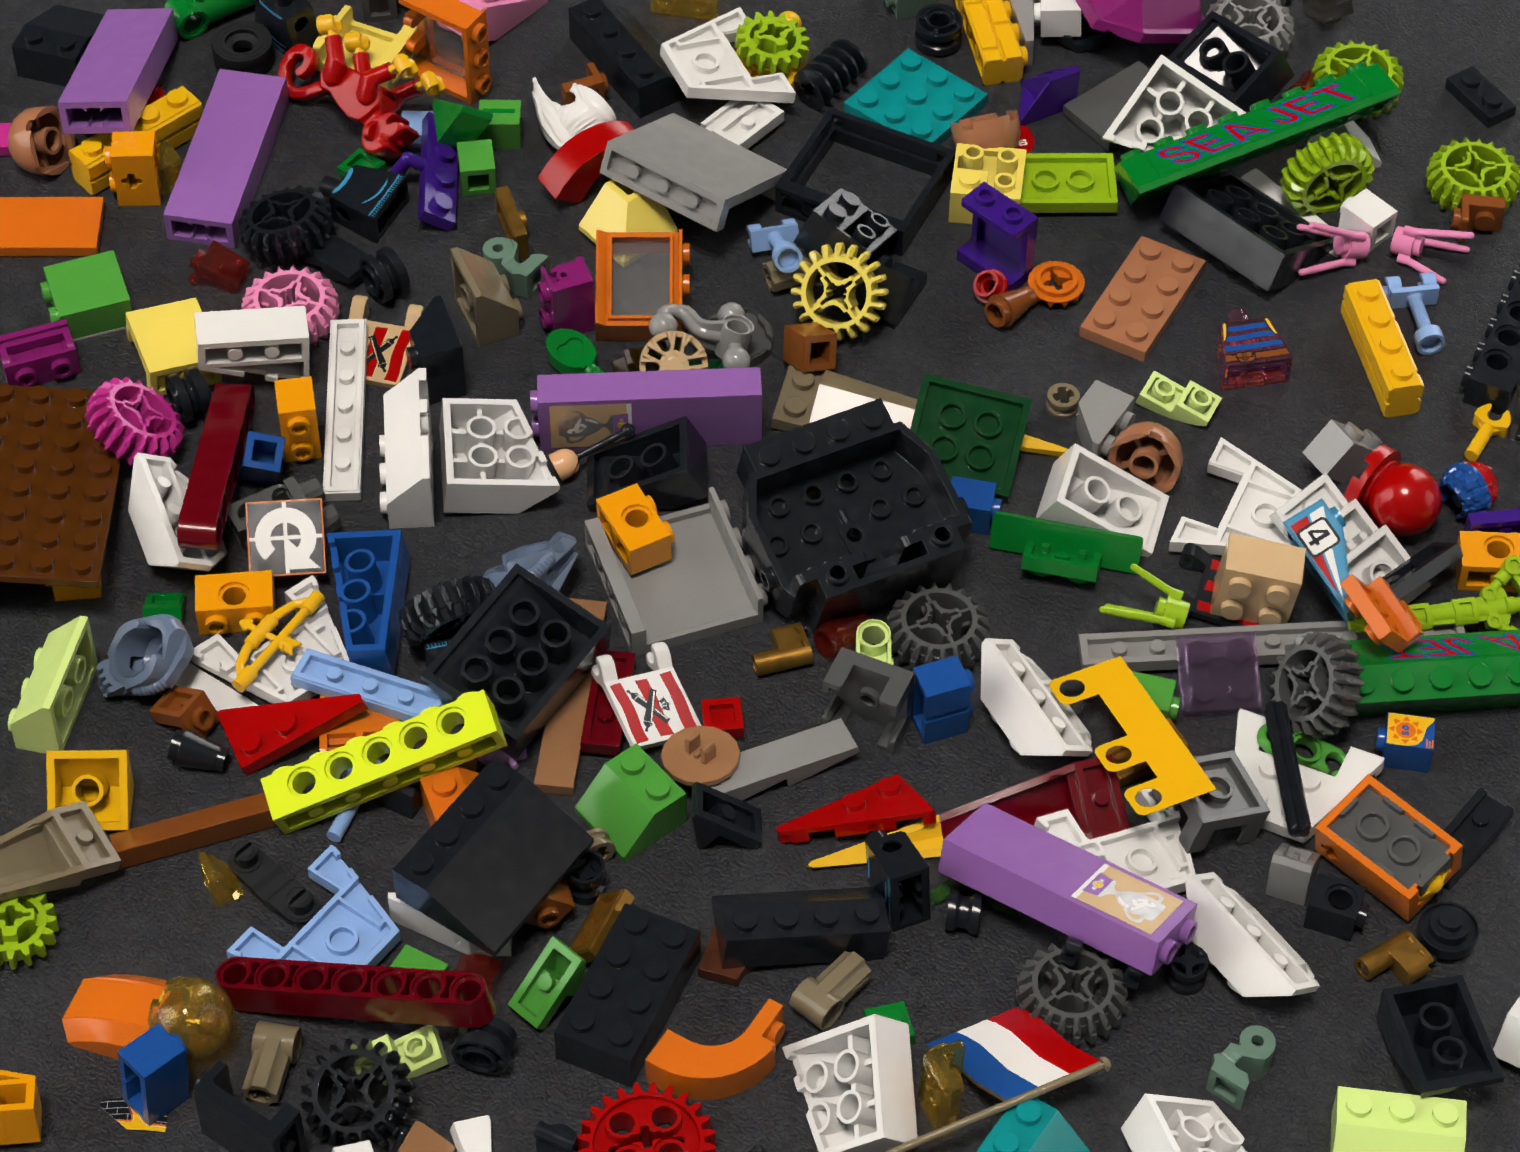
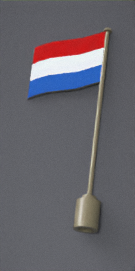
[883,1007,1111,1152]

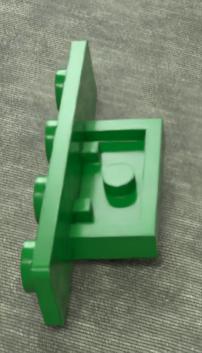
[989,511,1143,584]

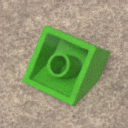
[575,743,687,863]

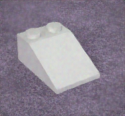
[1036,443,1169,557]

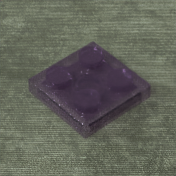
[1175,631,1263,715]

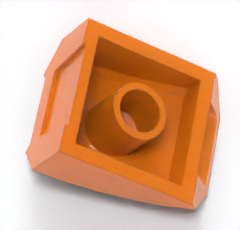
[62,974,183,1060]

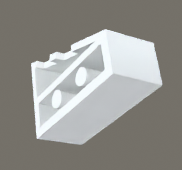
[194,306,309,382]

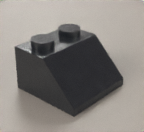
[405,295,466,405]

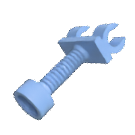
[746,218,803,273]
[1383,272,1445,355]

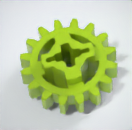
[734,10,810,74]
[0,893,59,970]

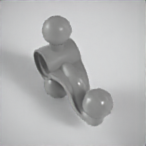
[649,302,754,368]

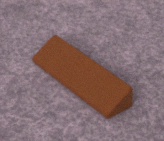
[109,792,275,870]

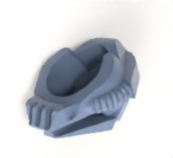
[483,532,578,591]
[96,614,194,698]

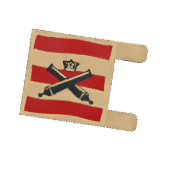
[348,295,424,389]

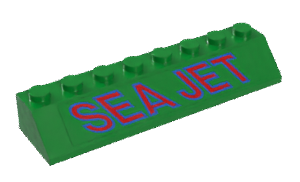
[1114,62,1401,207]
[1346,629,1520,717]

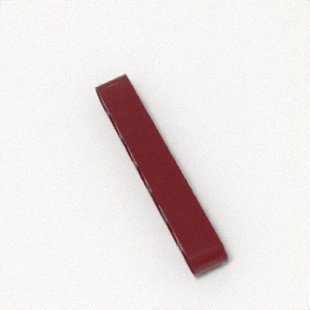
[177,383,255,549]
[215,957,496,1028]

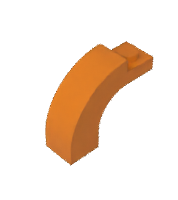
[645,998,786,1100]

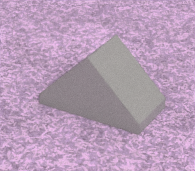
[1265,842,1321,906]

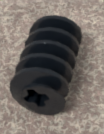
[794,39,868,110]

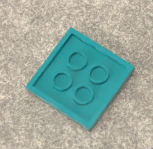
[844,48,988,145]

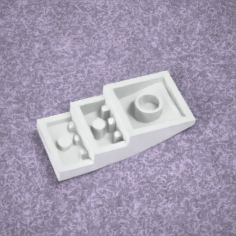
[1268,473,1431,604]

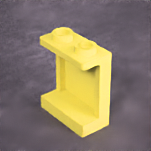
[313,5,420,90]
[125,297,222,395]

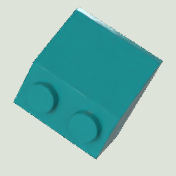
[976,1098,1091,1152]

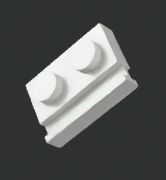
[701,100,784,149]

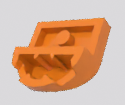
[1340,574,1425,653]

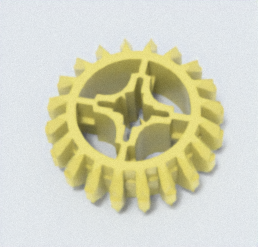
[791,242,889,341]

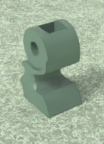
[482,237,551,299]
[1206,1025,1276,1112]

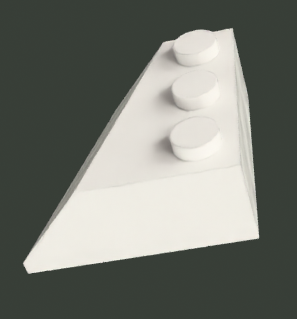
[1102,54,1246,152]
[379,368,435,529]
[439,398,560,514]
[782,1014,918,1152]
[1121,1093,1247,1152]

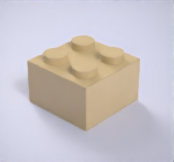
[1210,533,1306,625]

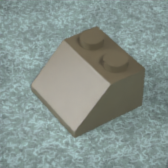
[450,247,523,347]

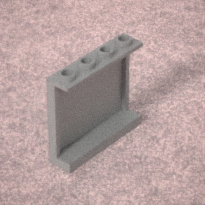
[599,113,787,232]
[584,487,768,657]

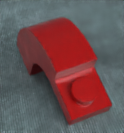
[538,120,635,204]

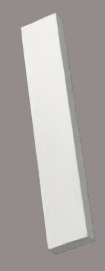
[323,319,368,502]

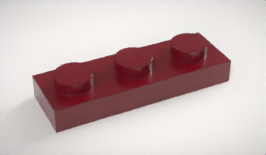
[580,650,636,756]

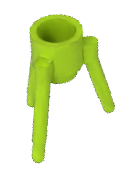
[1099,564,1190,629]

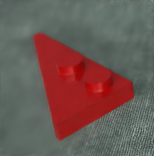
[216,694,368,776]
[775,773,937,844]

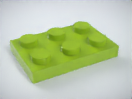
[1020,153,1118,213]

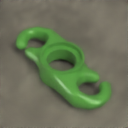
[1257,724,1346,776]

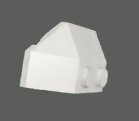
[128,452,228,571]
[981,638,1093,757]
[1185,872,1320,997]

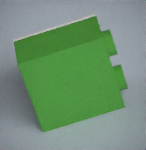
[40,250,132,342]

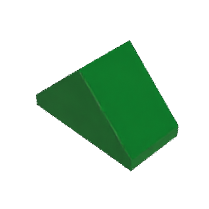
[432,99,493,148]

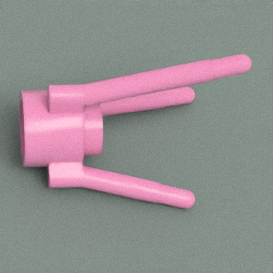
[1297,222,1371,276]
[1390,225,1475,285]

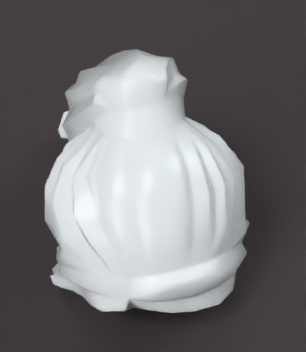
[532,77,617,150]

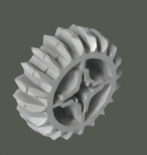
[1206,0,1295,55]

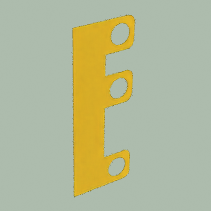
[1049,656,1216,815]

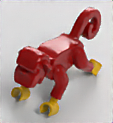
[277,14,445,162]

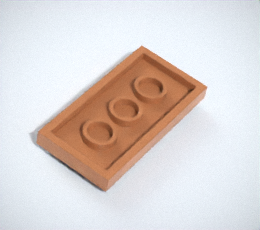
[1079,236,1206,362]

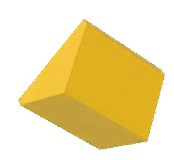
[46,749,135,831]

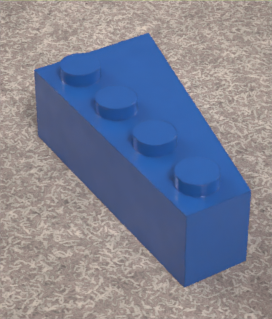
[327,529,410,676]

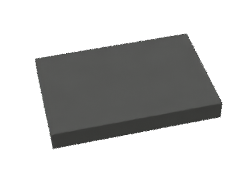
[1062,61,1150,152]

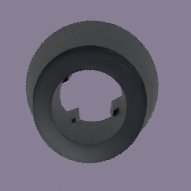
[167,729,230,772]

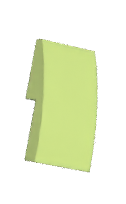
[1135,371,1222,426]
[355,1025,448,1086]

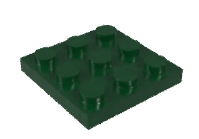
[910,373,1032,503]

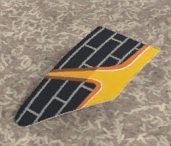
[100,1098,168,1132]

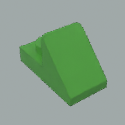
[507,936,586,1030]

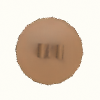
[661,726,740,786]

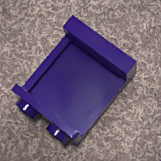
[956,182,1038,291]

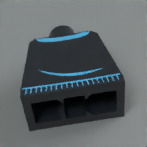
[255,0,319,63]
[319,165,409,244]
[865,830,931,932]

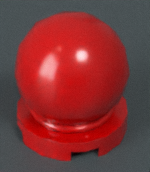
[1344,444,1442,538]

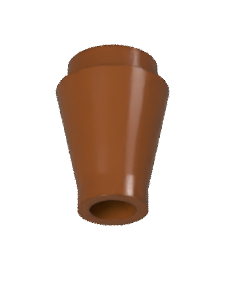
[984,285,1037,328]

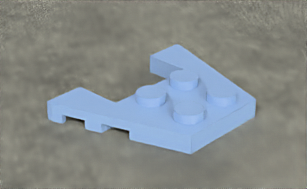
[226,844,401,966]

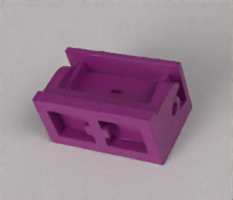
[537,256,595,334]
[0,319,81,386]

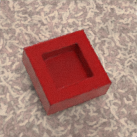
[701,697,744,738]

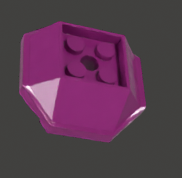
[1076,0,1204,43]

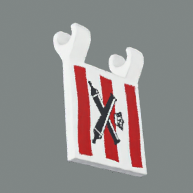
[591,642,701,749]

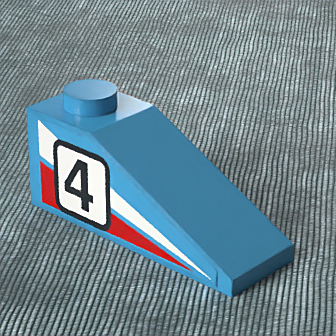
[1283,498,1354,625]

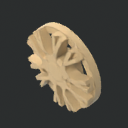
[639,331,708,371]

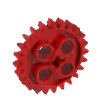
[578,1082,716,1152]

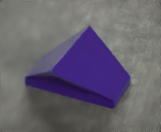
[1018,65,1080,126]

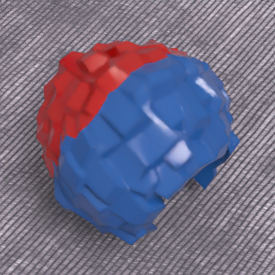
[1439,461,1499,520]

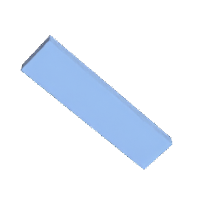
[290,648,447,721]

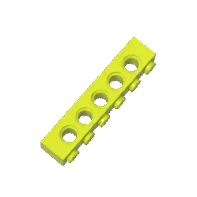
[261,690,508,835]

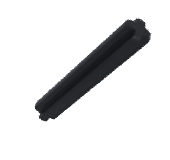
[1264,701,1311,838]

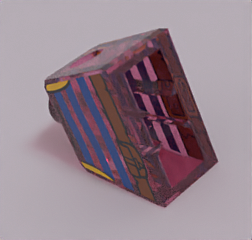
[1217,309,1293,391]

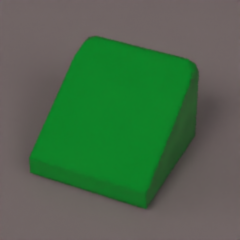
[142,593,186,625]

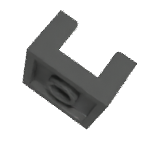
[822,647,915,754]
[1151,750,1270,854]

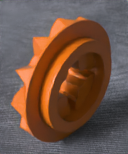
[1028,261,1085,308]

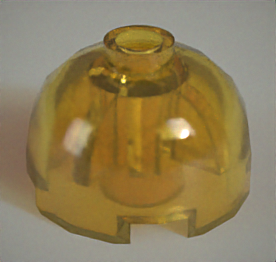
[148,976,235,1061]

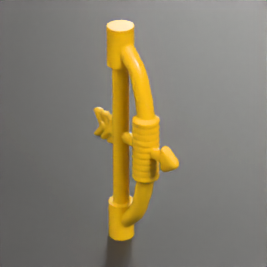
[232,590,325,692]

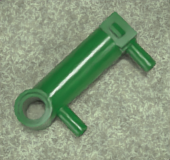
[164,0,255,39]

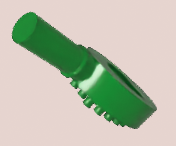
[546,328,604,374]

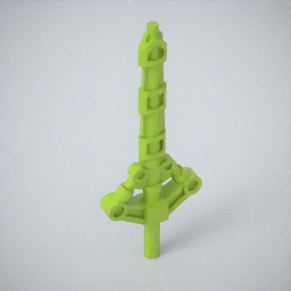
[1348,556,1520,635]

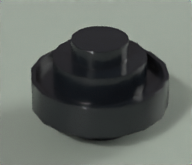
[1417,902,1479,960]

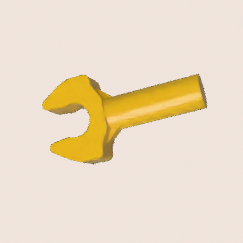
[1464,403,1511,461]

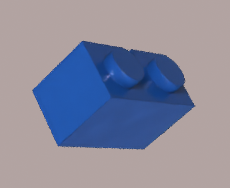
[912,655,975,744]
[118,1023,190,1126]

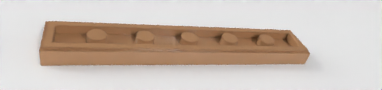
[534,598,607,796]

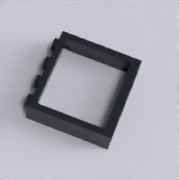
[775,107,956,257]

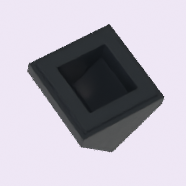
[378,783,422,820]

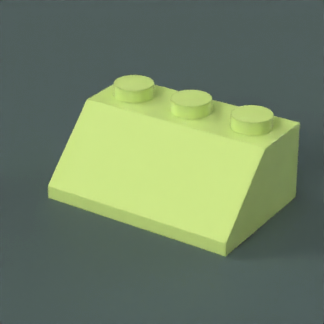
[8,616,98,754]
[1330,1086,1467,1152]

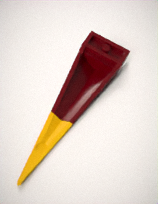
[806,754,1130,869]

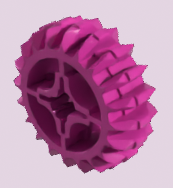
[84,377,185,466]

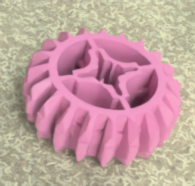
[241,265,340,347]

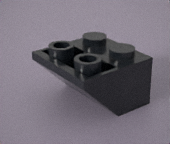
[793,188,897,263]

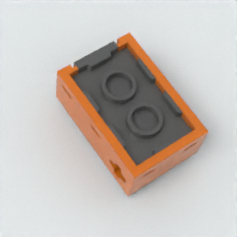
[1315,774,1463,922]

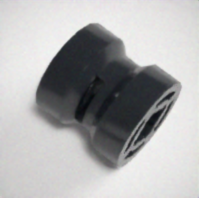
[565,850,606,906]

